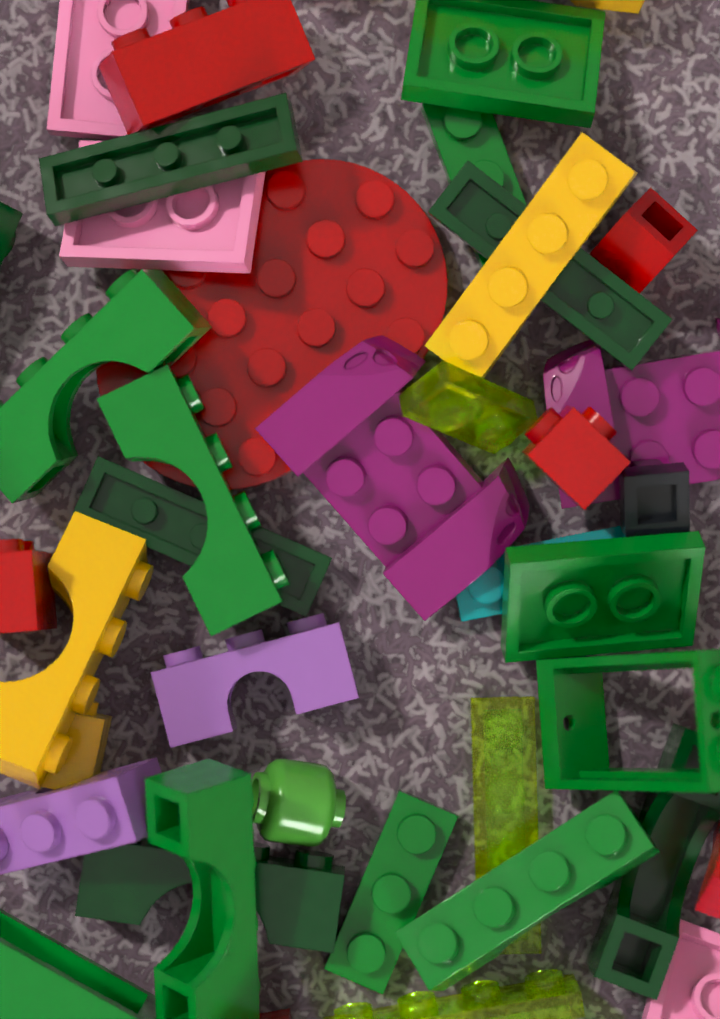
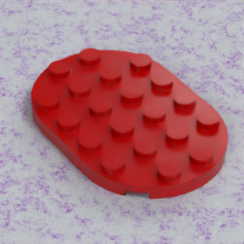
[96,159,448,491]

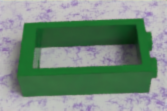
[536,649,720,793]
[0,909,156,1019]

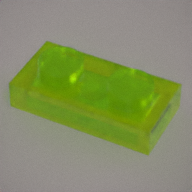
[399,361,538,454]

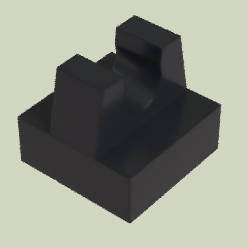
[619,459,690,537]

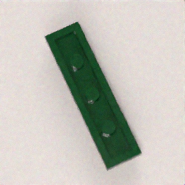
[39,93,303,226]
[428,160,673,371]
[72,456,332,617]

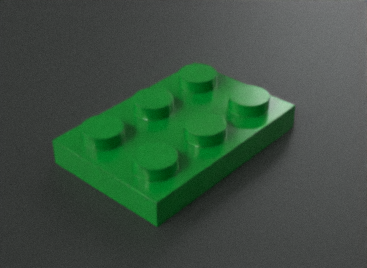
[401,0,606,128]
[501,531,705,663]

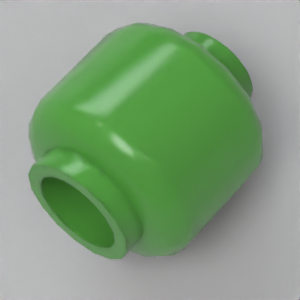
[251,759,346,847]

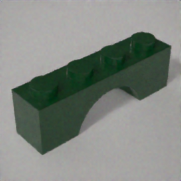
[586,723,720,1000]
[75,838,345,953]

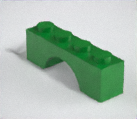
[0,269,212,504]
[97,364,290,636]
[145,758,260,1019]
[395,791,660,991]

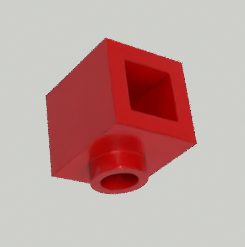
[589,187,698,293]
[522,406,631,510]

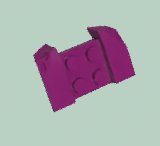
[543,318,720,509]
[255,335,530,621]

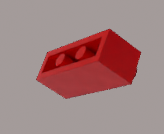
[99,0,315,134]

